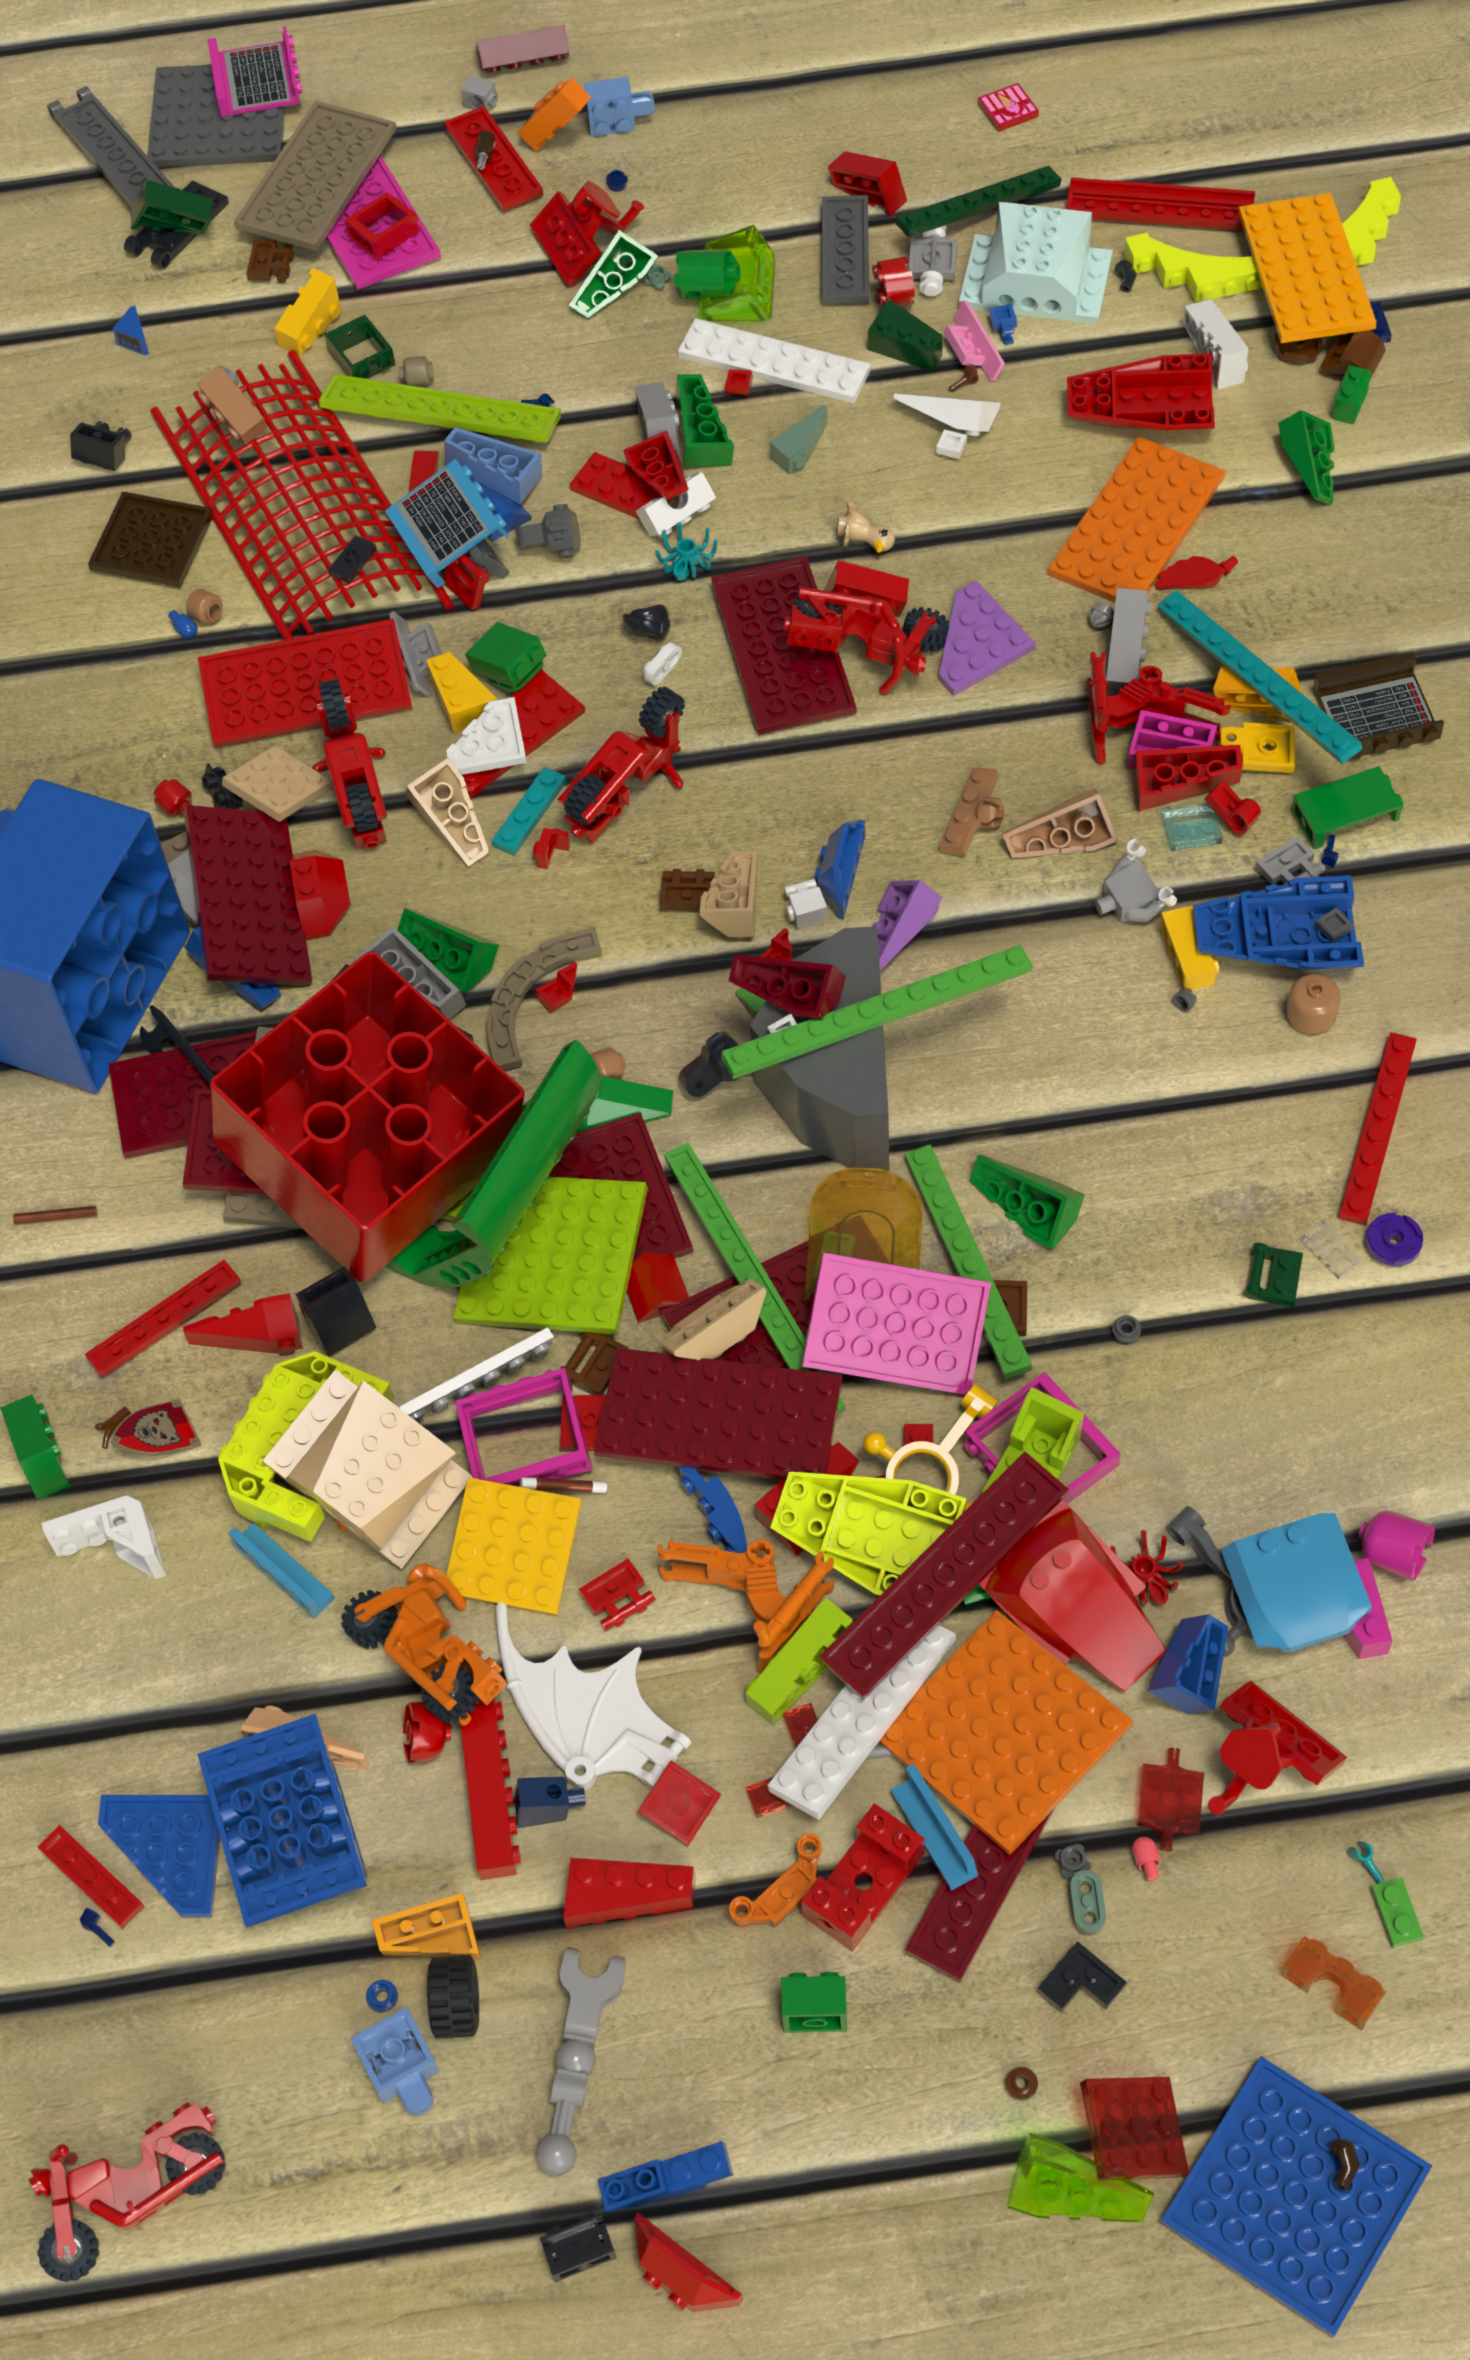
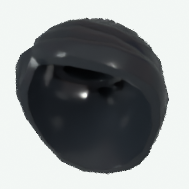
[622,604,671,640]

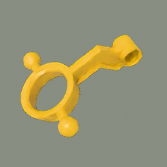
[863,1383,998,1511]

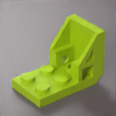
[981,1387,1085,1494]

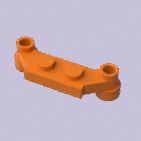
[729,1833,822,1927]

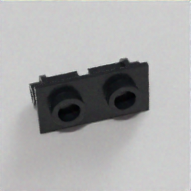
[202,763,243,809]

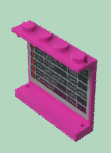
[207,26,303,117]

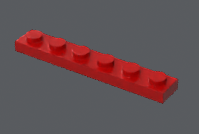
[84,1259,241,1378]

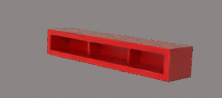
[461,1698,521,1880]

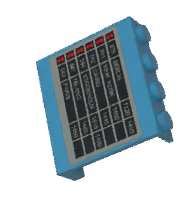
[385,459,509,588]

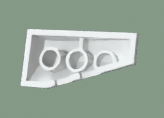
[894,393,1000,436]

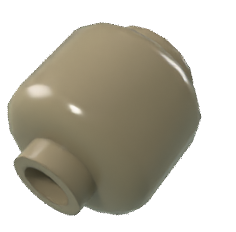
[399,356,434,387]

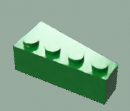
[675,374,734,467]

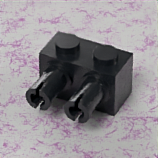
[70,421,132,471]

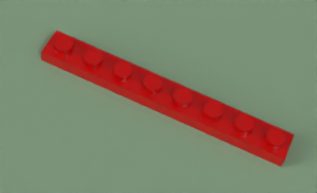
[1339,1032,1417,1226]

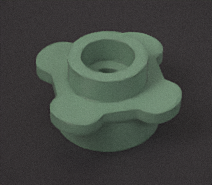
[644,265,671,288]

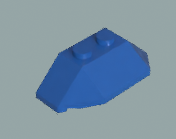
[814,819,866,920]

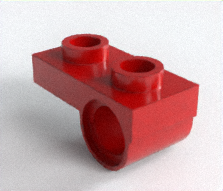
[1204,780,1261,837]

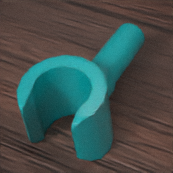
[1348,1841,1385,1884]

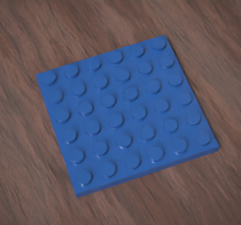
[1161,2056,1432,2338]

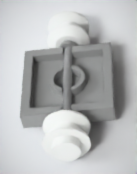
[909,225,957,296]

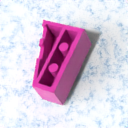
[1128,710,1217,769]

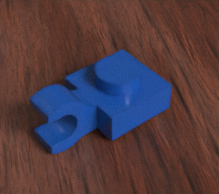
[989,304,1017,345]

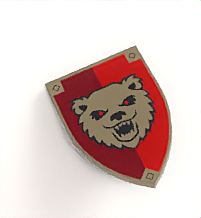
[110,1399,201,1456]

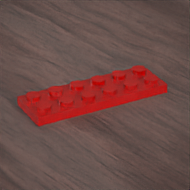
[444,106,544,211]

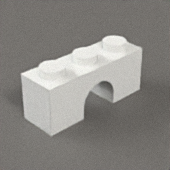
[636,472,716,538]

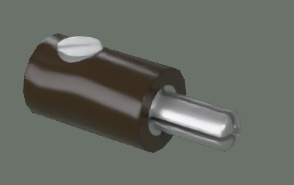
[475,131,495,170]

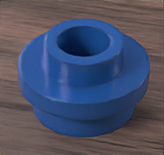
[366,1980,398,2012]

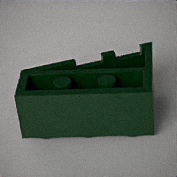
[131,180,212,234]
[868,298,943,372]

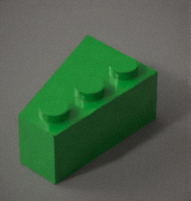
[0,1394,70,1500]

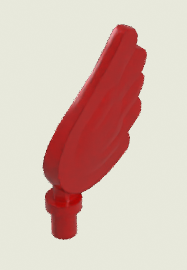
[1155,556,1238,590]

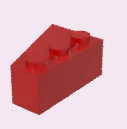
[828,151,907,217]
[824,560,909,617]

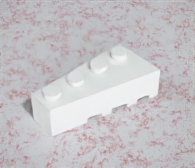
[1183,299,1248,390]

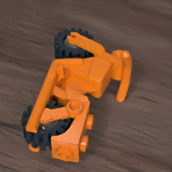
[341,1563,508,1726]

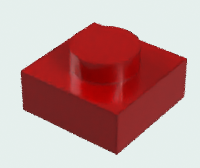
[725,369,753,395]
[904,1424,933,1455]

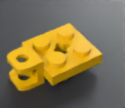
[1218,722,1295,773]

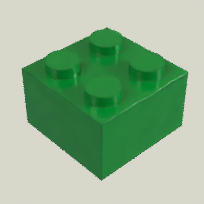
[781,1972,848,2033]

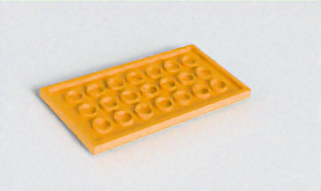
[1239,193,1376,343]

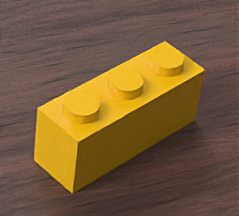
[1160,906,1219,990]

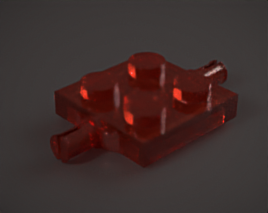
[1136,1747,1204,1852]

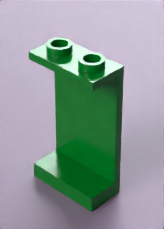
[1291,766,1403,850]

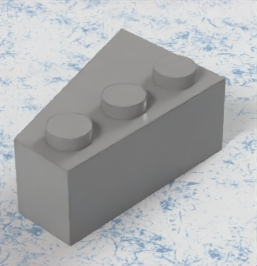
[635,382,680,458]

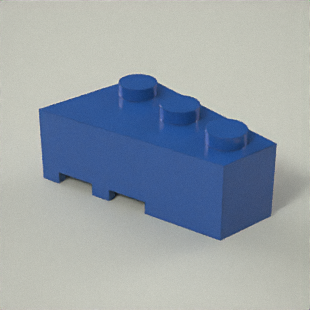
[1147,1614,1228,1714]

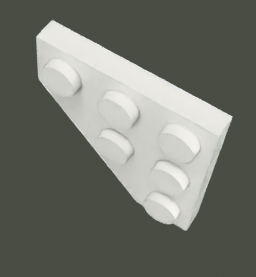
[446,697,527,775]

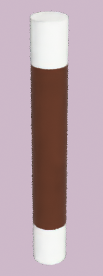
[520,1477,607,1493]

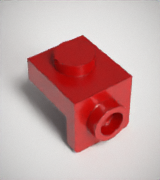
[533,828,571,869]

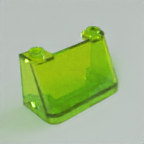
[699,224,776,322]

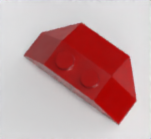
[289,850,351,941]
[634,2212,743,2313]

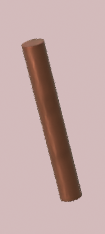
[13,1206,97,1224]

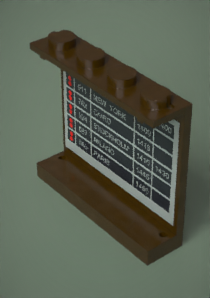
[1313,652,1444,759]

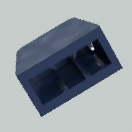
[514,1776,586,1828]

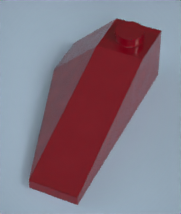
[728,955,846,1019]

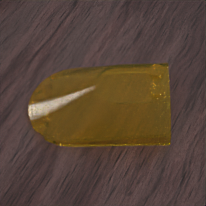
[804,1167,922,1300]

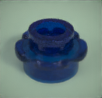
[606,170,628,192]

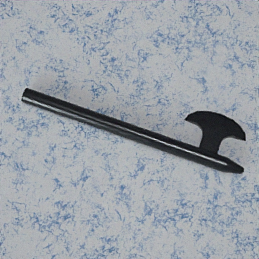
[140,1005,216,1085]

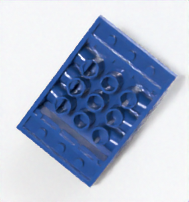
[197,1714,368,1928]

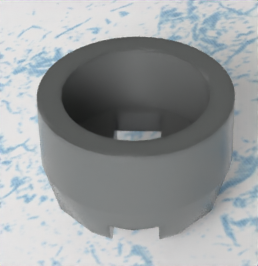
[1173,988,1197,1012]

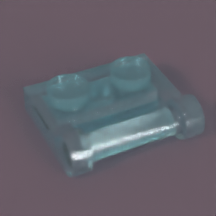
[1161,801,1223,851]

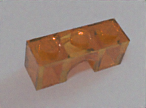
[1281,1936,1386,2031]

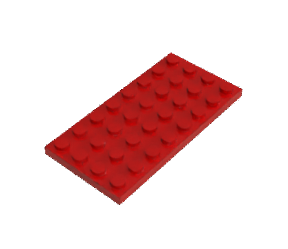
[198,619,413,748]

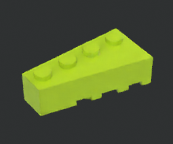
[745,1597,853,1726]

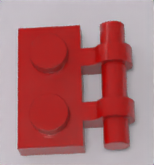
[579,1558,656,1631]

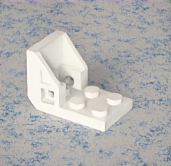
[41,1495,166,1579]

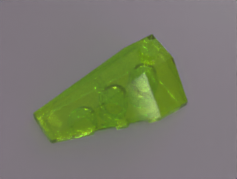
[1008,2132,1154,2223]

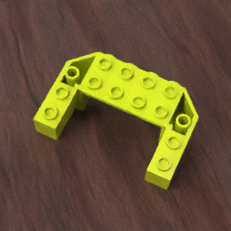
[218,1351,394,1542]

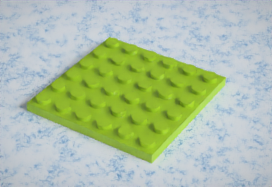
[453,1177,648,1334]

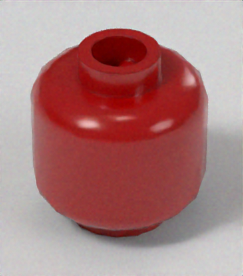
[153,779,192,817]

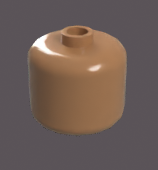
[1286,974,1341,1034]

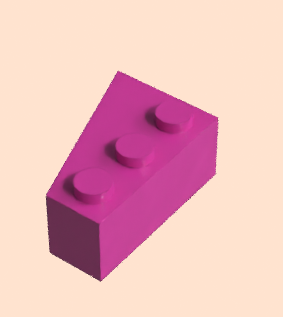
[1343,1558,1393,1659]

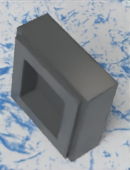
[1315,907,1354,943]

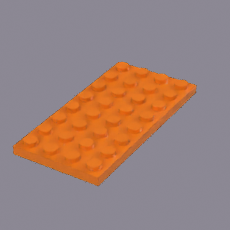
[1048,436,1226,603]

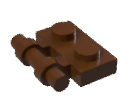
[246,240,294,283]
[660,869,715,910]

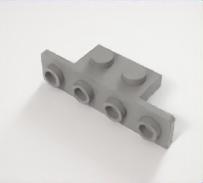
[389,611,442,697]

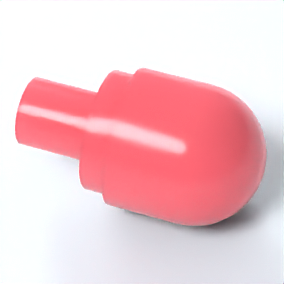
[1132,1837,1160,1881]

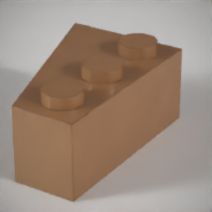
[197,366,268,445]

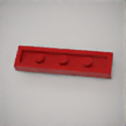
[37,1825,145,1929]

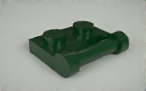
[1244,1243,1303,1307]

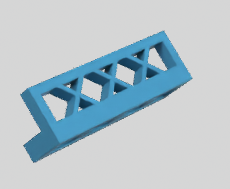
[228,1522,335,1619]
[891,1763,978,1891]

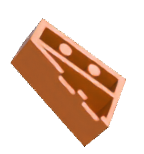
[517,77,591,153]

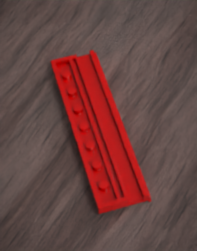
[1066,177,1255,231]

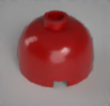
[403,1702,452,1763]

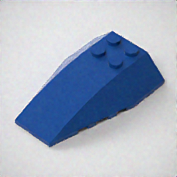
[1193,875,1364,970]

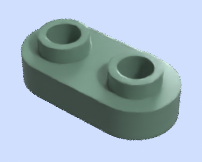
[1070,1870,1106,1935]

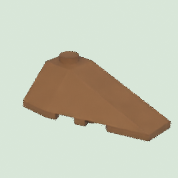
[1002,788,1119,858]

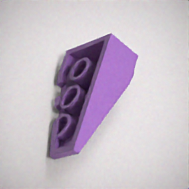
[872,880,942,971]

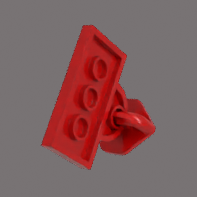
[530,181,644,287]
[1208,1681,1348,1815]

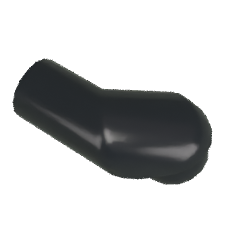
[1115,260,1137,292]

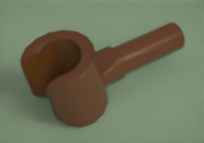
[949,365,979,392]

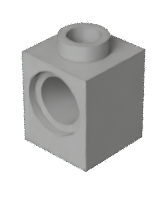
[461,75,498,112]

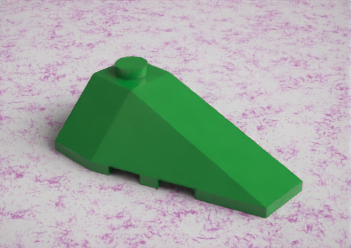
[569,230,658,319]
[1278,410,1334,505]
[397,908,499,993]
[576,1076,673,1133]
[970,1154,1085,1249]

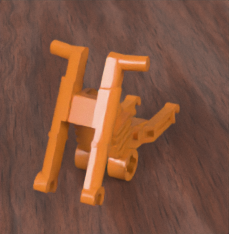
[657,1539,834,1673]

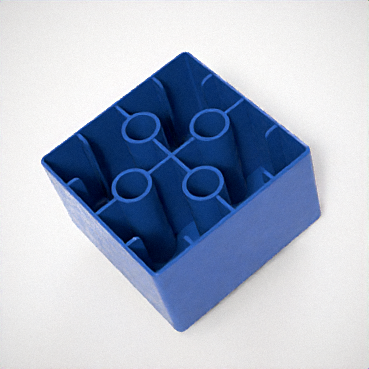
[0,779,190,1093]

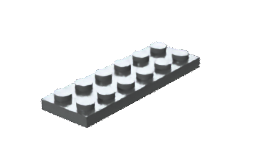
[822,195,869,304]

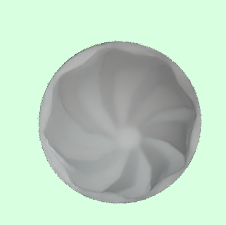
[1089,602,1114,628]

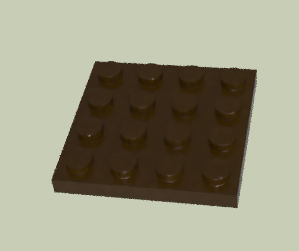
[88,491,213,587]

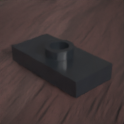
[328,535,377,584]

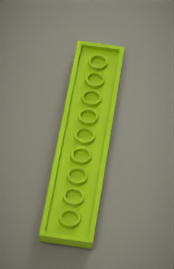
[319,374,561,443]

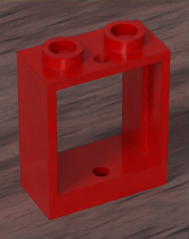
[345,192,419,260]

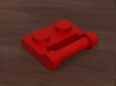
[443,554,490,611]

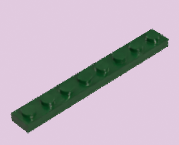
[896,165,1062,238]

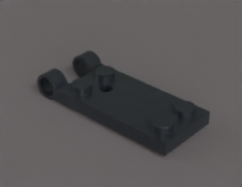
[124,180,229,269]

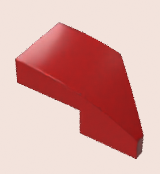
[760,928,792,961]
[535,962,578,1013]

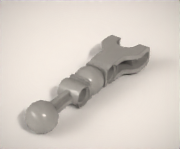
[536,1947,626,2176]

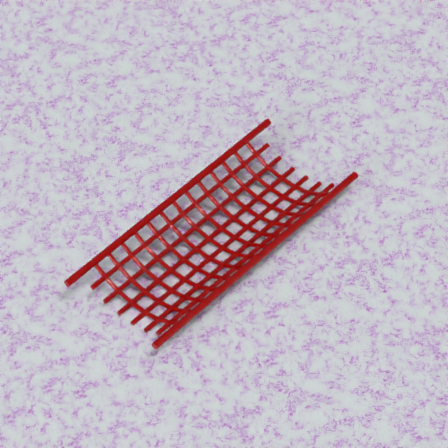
[150,350,454,640]

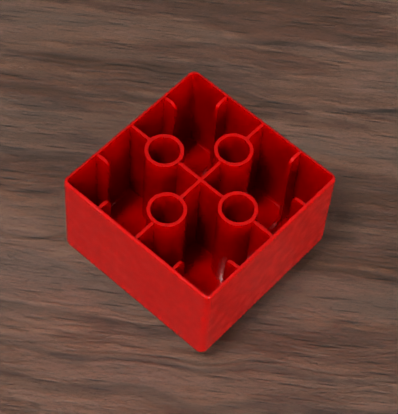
[210,951,525,1282]

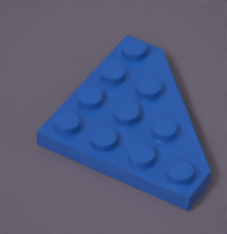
[98,1795,220,1917]

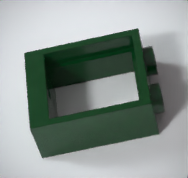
[324,314,396,379]

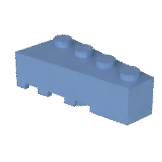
[444,427,542,505]

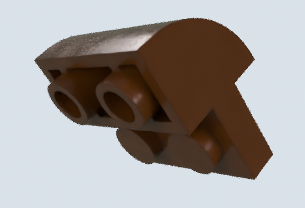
[1320,330,1386,379]

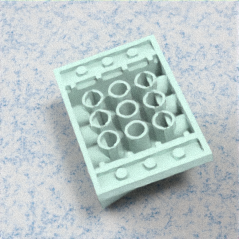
[959,202,1113,324]

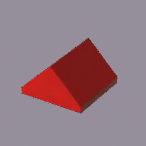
[627,1252,689,1323]

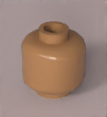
[186,589,223,625]
[590,1047,625,1080]

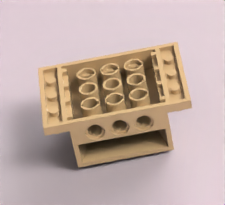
[262,1369,472,1570]

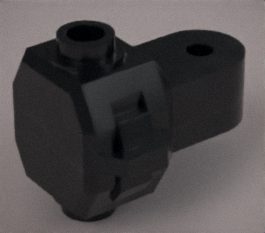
[678,1031,739,1097]

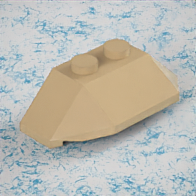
[660,1278,766,1360]

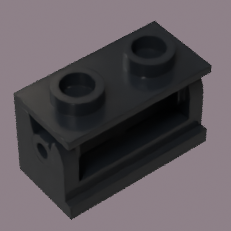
[540,2213,617,2283]

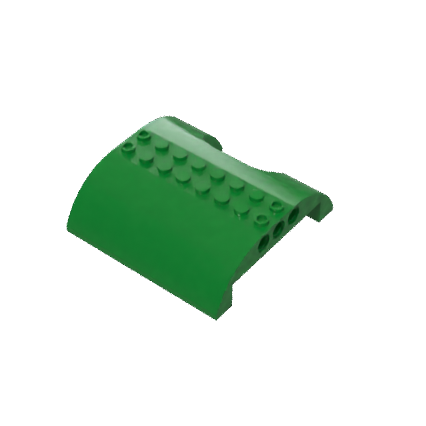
[384,1040,602,1288]

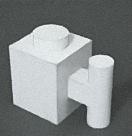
[784,879,828,930]

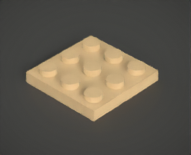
[222,746,332,822]

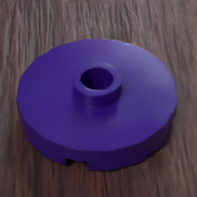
[1366,1213,1423,1266]

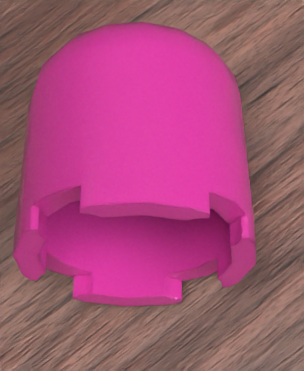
[1358,1510,1435,1581]

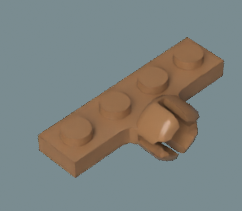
[939,767,1004,855]

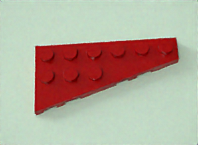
[462,669,585,798]

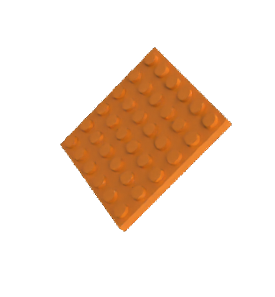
[878,1610,1133,1855]

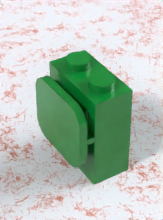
[465,622,547,692]

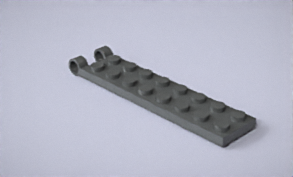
[47,86,175,207]

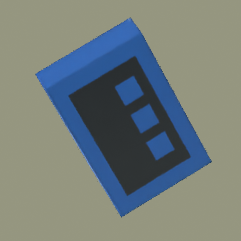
[113,305,149,355]

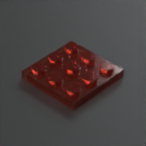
[1080,2077,1189,2181]

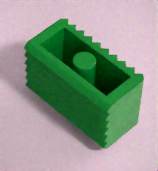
[1332,365,1371,424]

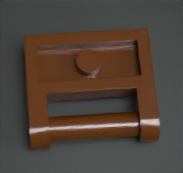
[560,1332,629,1395]

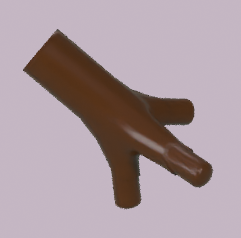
[95,1406,131,1449]

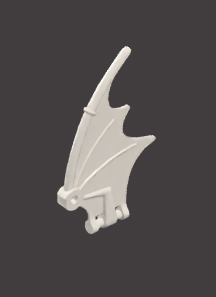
[495,1602,692,1790]

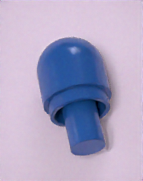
[168,610,198,639]

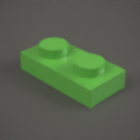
[1371,1877,1424,1948]

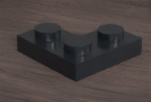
[1037,1941,1127,2012]

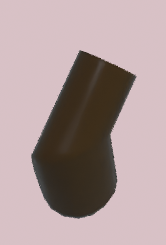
[1331,2138,1360,2191]

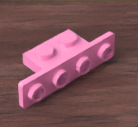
[943,301,1005,381]

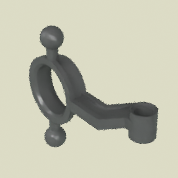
[1165,1506,1253,1657]

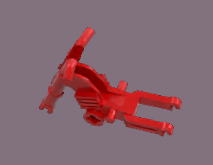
[1086,652,1231,765]

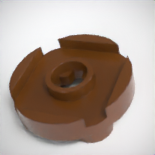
[1274,332,1323,364]

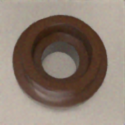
[1006,2067,1038,2100]

